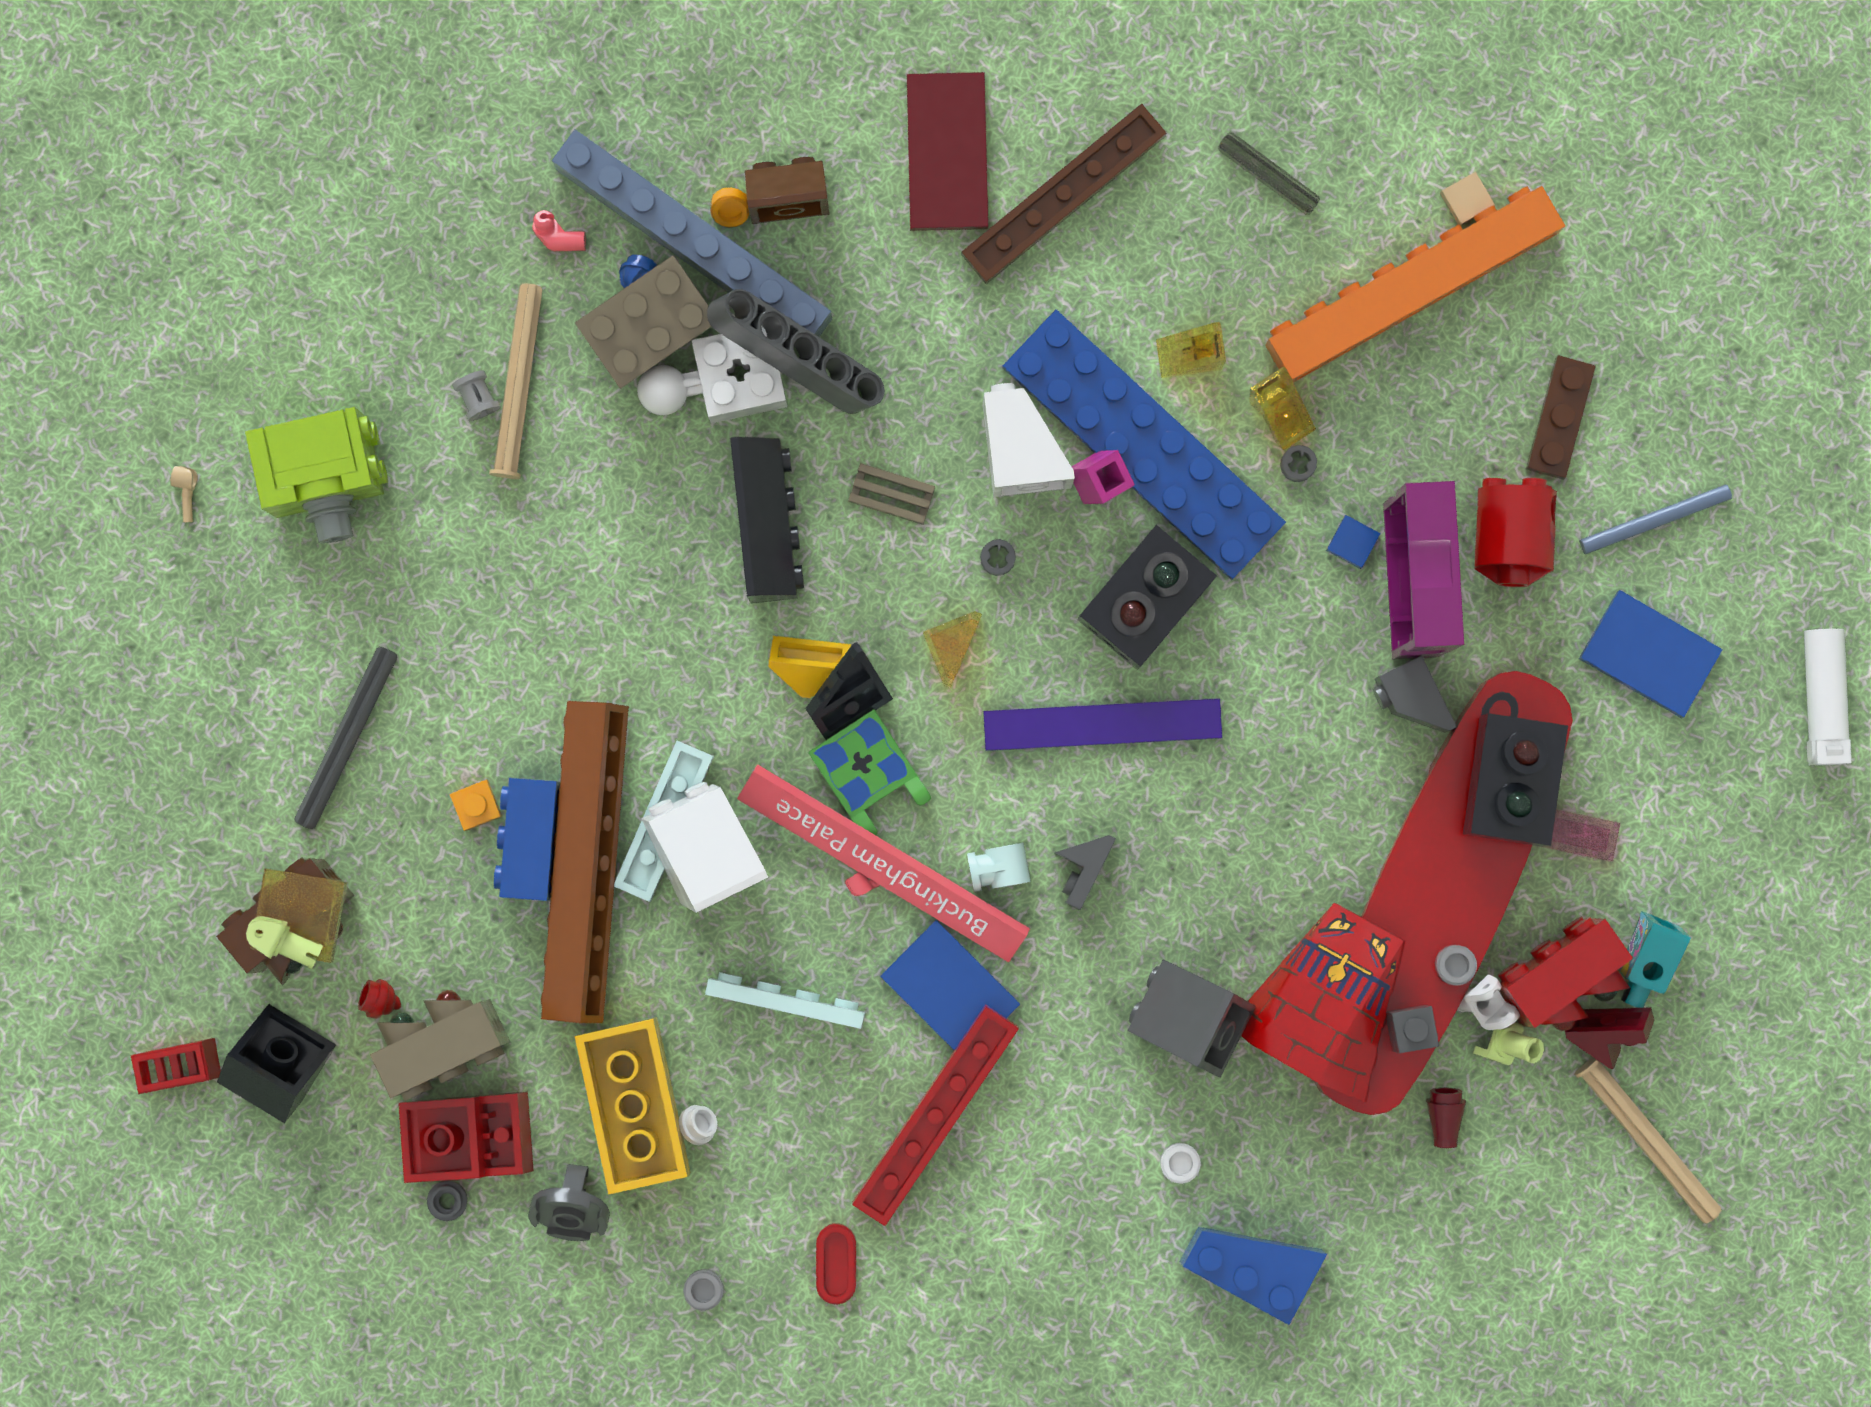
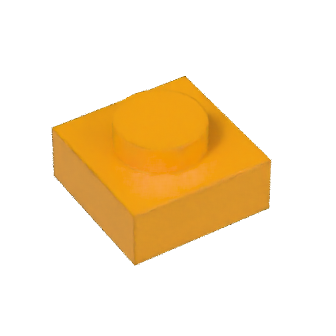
[450,779,502,831]

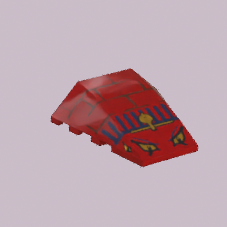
[1242,903,1405,1102]

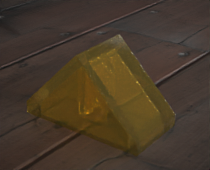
[1156,322,1226,378]
[923,611,982,689]

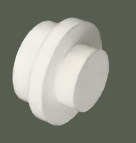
[679,1105,717,1145]

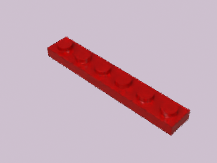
[852,1004,1019,1226]

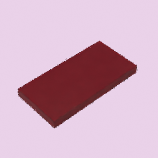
[907,72,988,231]

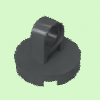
[528,1164,610,1241]

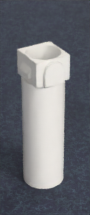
[1804,629,1852,766]

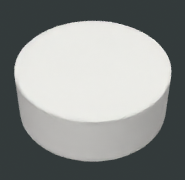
[1160,1143,1201,1184]

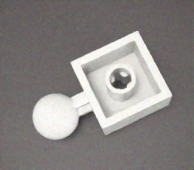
[637,326,787,423]

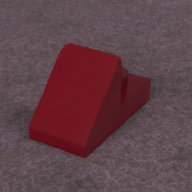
[1565,1007,1655,1069]

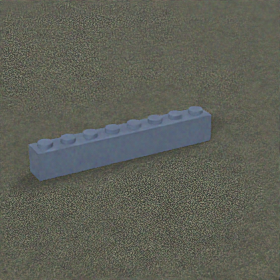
[552,129,832,337]

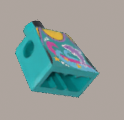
[1619,911,1691,1008]

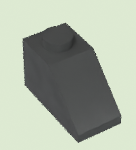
[1373,656,1457,733]

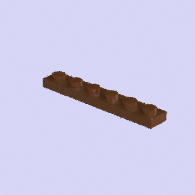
[961,103,1167,284]

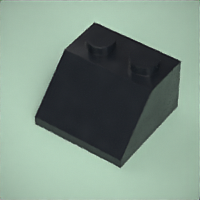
[217,1004,336,1124]

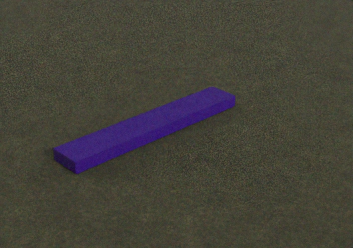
[983,698,1222,751]

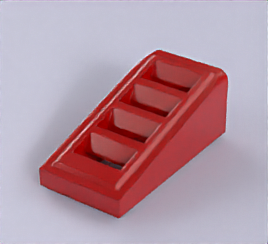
[130,1038,221,1094]

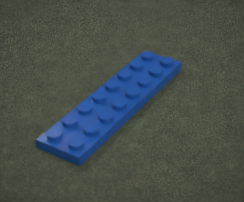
[1002,309,1286,580]

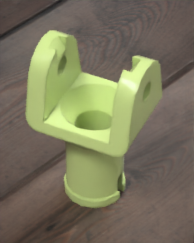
[246,916,323,969]
[1473,1022,1544,1065]

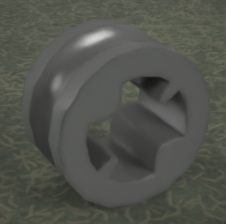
[1280,445,1317,482]
[980,539,1016,576]

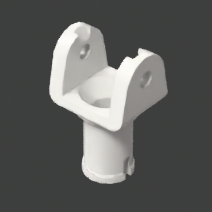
[1457,975,1520,1030]

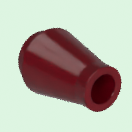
[1426,1087,1466,1148]

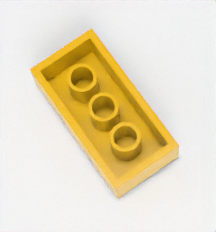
[575,1017,691,1195]

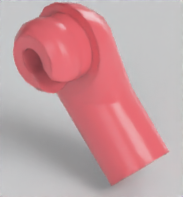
[532,210,586,251]

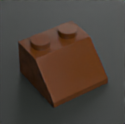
[745,157,830,224]

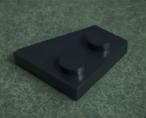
[805,642,893,740]

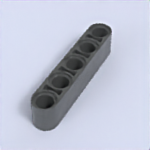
[707,289,885,414]

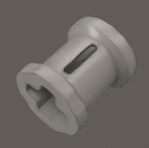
[452,370,501,421]

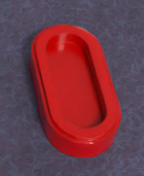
[816,1223,856,1305]

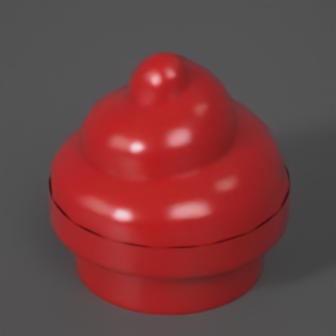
[358,979,401,1019]

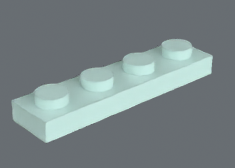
[614,741,714,902]
[705,972,865,1029]

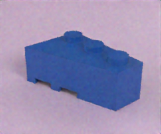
[1179,1227,1327,1325]

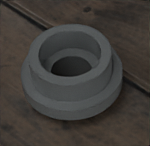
[427,1181,468,1221]

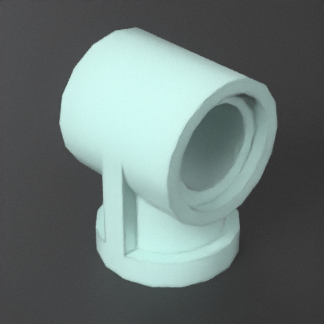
[967,843,1031,892]

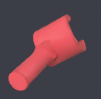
[845,872,880,896]

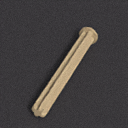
[489,283,542,479]
[1574,1057,1722,1224]

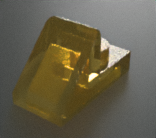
[1249,367,1316,451]

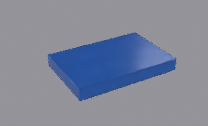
[1579,590,1723,718]
[880,920,1020,1050]

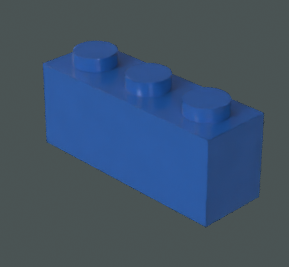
[494,778,560,901]

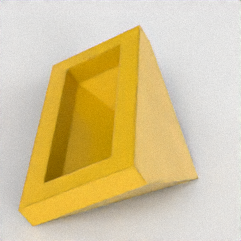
[768,636,851,698]

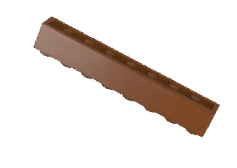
[541,701,629,1023]

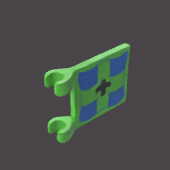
[808,710,931,835]

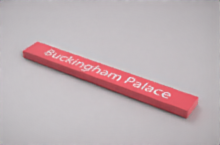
[737,764,1030,962]

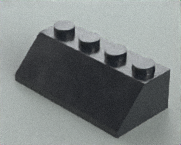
[730,437,804,604]

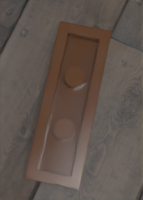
[1526,355,1596,480]

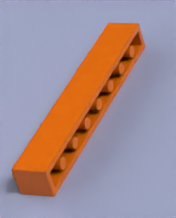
[1265,186,1565,385]

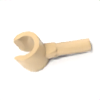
[170,466,198,522]

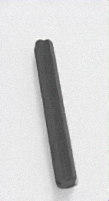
[294,646,397,829]

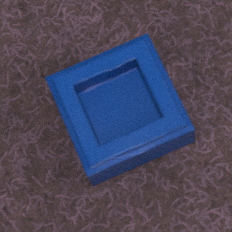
[1326,515,1381,569]

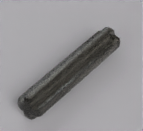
[1218,132,1320,215]

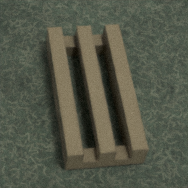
[848,463,935,525]

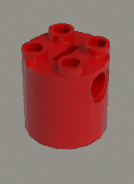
[1474,478,1557,587]

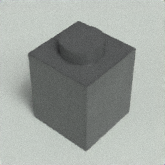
[1386,1005,1439,1053]

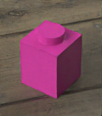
[1072,450,1135,504]

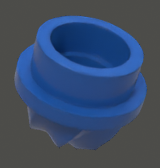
[619,254,657,288]

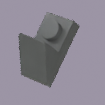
[1054,835,1116,910]

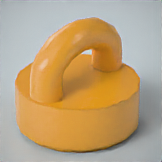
[710,187,749,228]

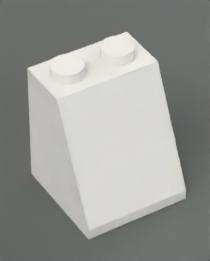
[983,383,1075,497]
[641,782,768,913]

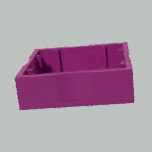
[1383,481,1465,659]

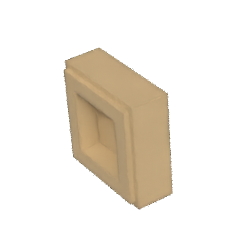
[1440,171,1495,226]

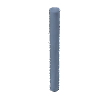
[1579,484,1732,554]

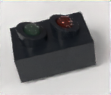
[1077,525,1217,670]
[1463,713,1568,847]

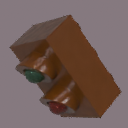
[216,857,354,985]

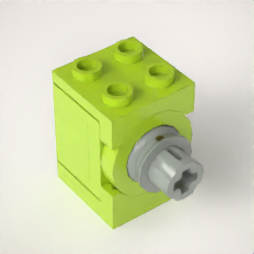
[245,407,388,544]

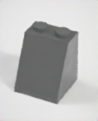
[1127,959,1256,1078]

